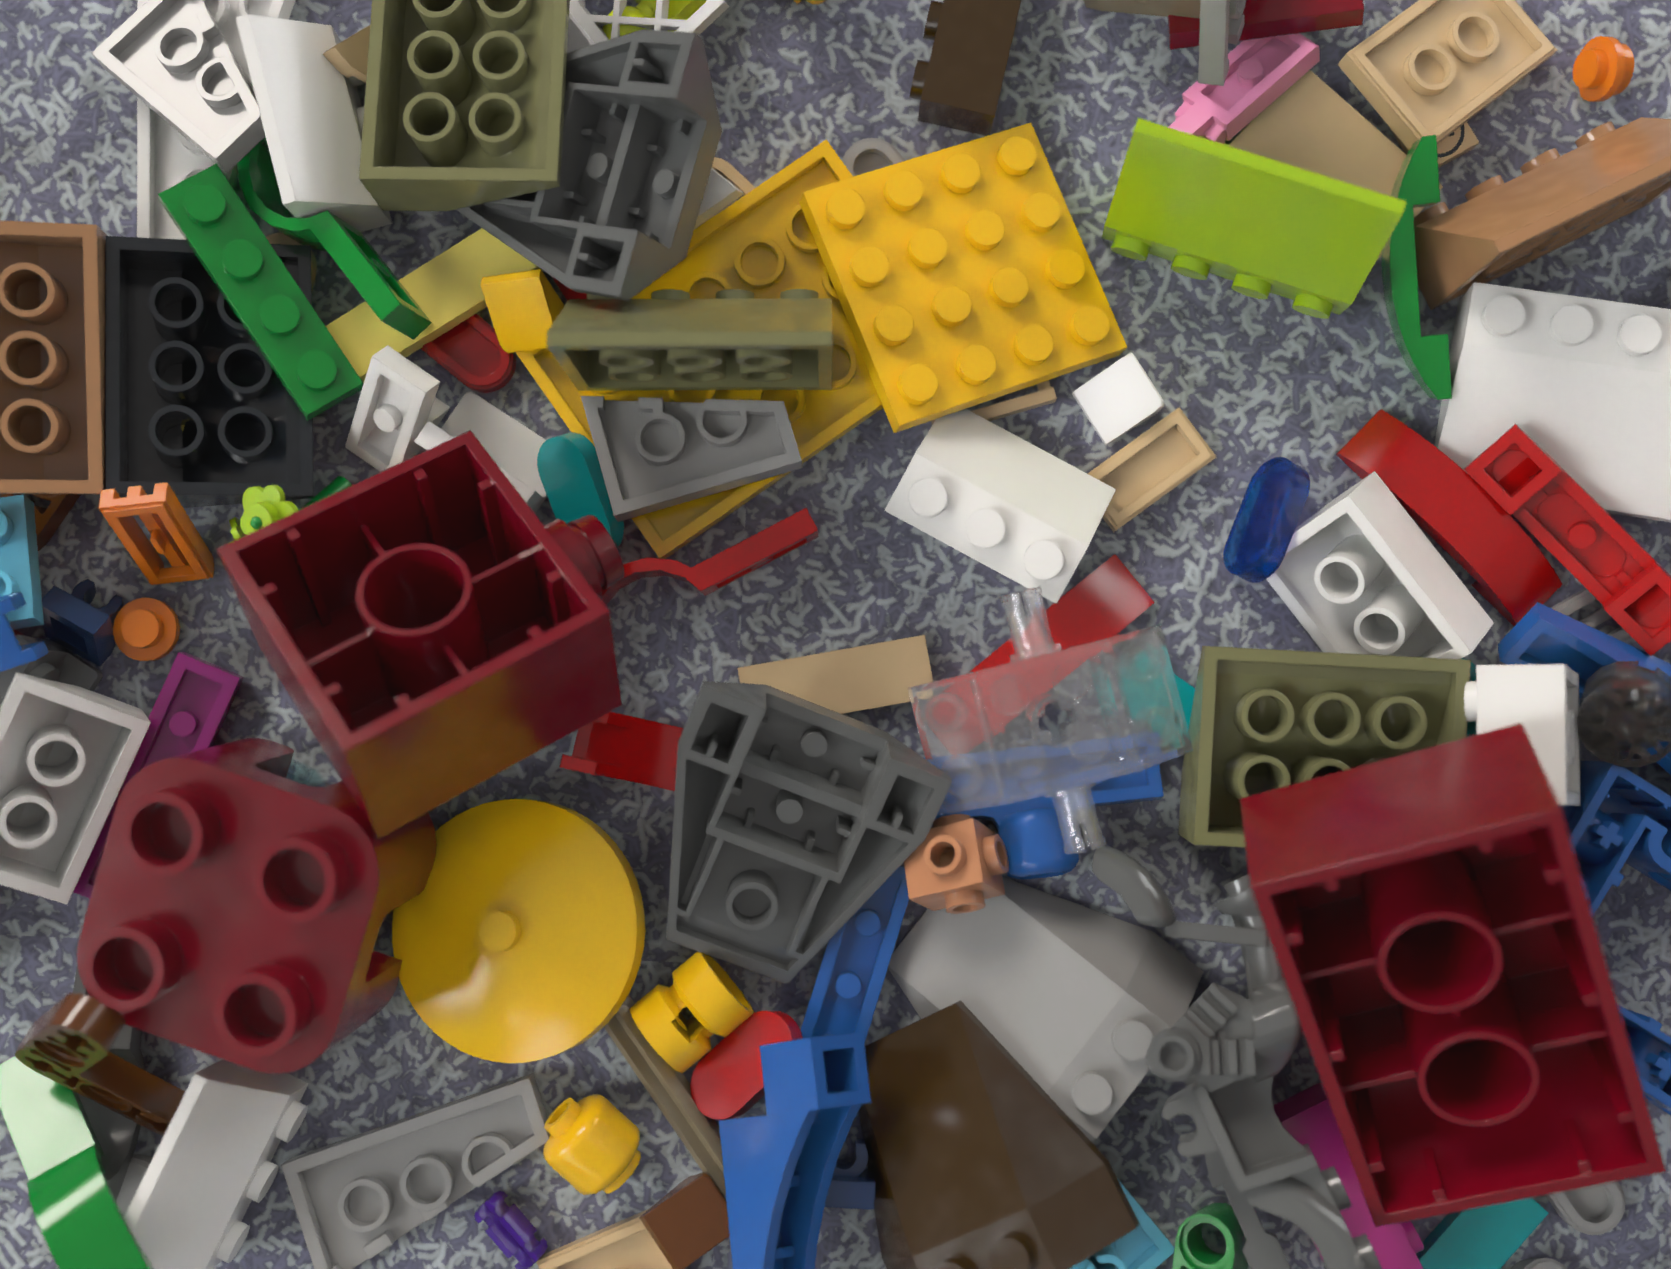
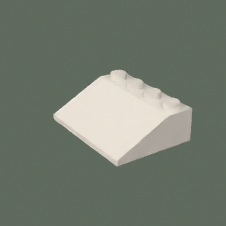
[1434,282,1671,523]

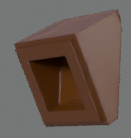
[639,1172,730,1269]

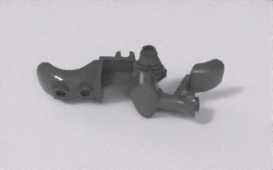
[1092,843,1382,1269]

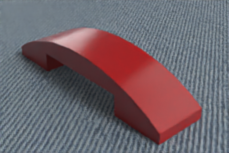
[1336,409,1563,626]
[1464,423,1671,656]
[920,554,1155,754]

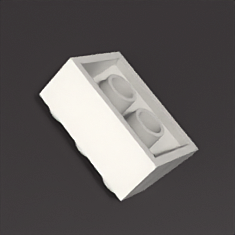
[235,14,392,232]
[884,409,1116,604]
[1252,471,1494,659]
[0,673,151,904]
[124,1059,309,1269]

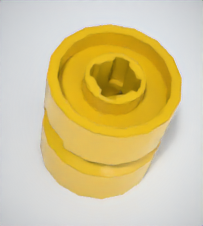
[629,951,754,1074]

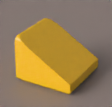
[480,269,565,353]

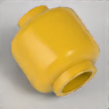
[543,1094,641,1195]

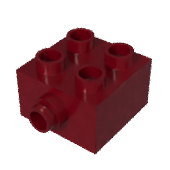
[217,430,624,839]

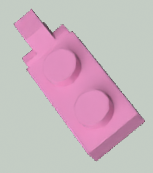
[1169,33,1320,144]

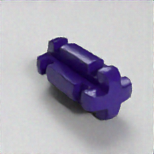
[474,1191,548,1269]

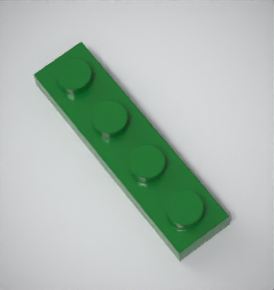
[158,164,363,421]

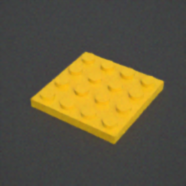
[799,122,1127,433]

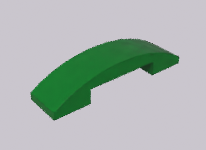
[1382,135,1452,400]

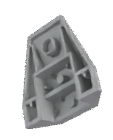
[888,877,1204,1142]

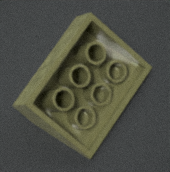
[359,0,570,211]
[547,289,832,391]
[1178,646,1471,848]

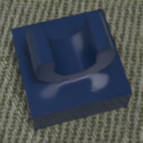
[42,579,124,666]
[824,1138,875,1210]

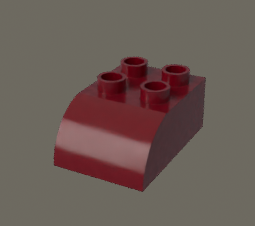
[1240,723,1666,1227]

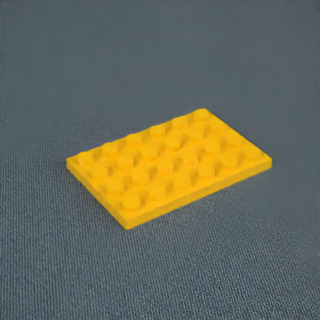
[515,139,883,559]

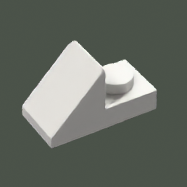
[345,345,450,472]

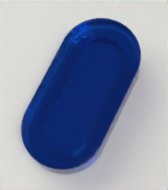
[1223,457,1310,583]

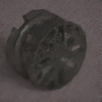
[1577,661,1671,767]

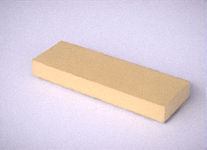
[737,635,936,714]

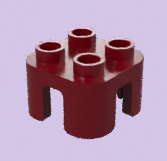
[77,738,437,1074]

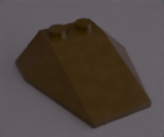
[859,1000,1140,1269]

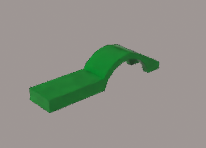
[237,136,432,340]
[0,1056,153,1269]

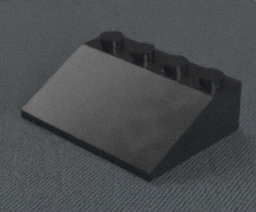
[106,236,314,508]

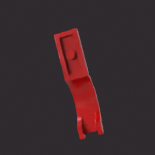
[601,508,819,606]
[559,711,683,791]

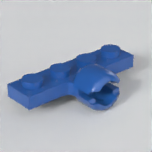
[924,733,1164,879]

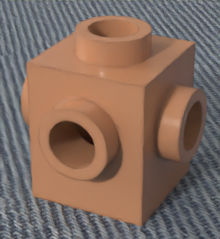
[904,814,1009,914]

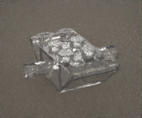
[907,586,1193,854]

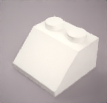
[1464,664,1581,806]

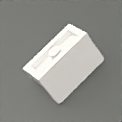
[414,391,547,514]

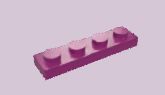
[73,652,244,899]

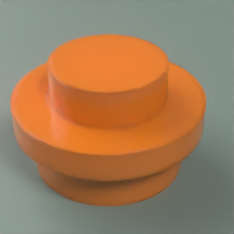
[1573,36,1635,102]
[113,598,180,661]

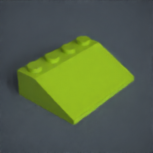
[1102,118,1407,319]

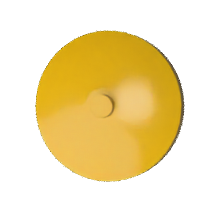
[392,799,645,1063]

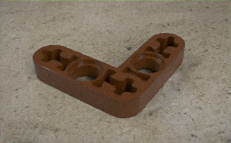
[15,993,185,1136]

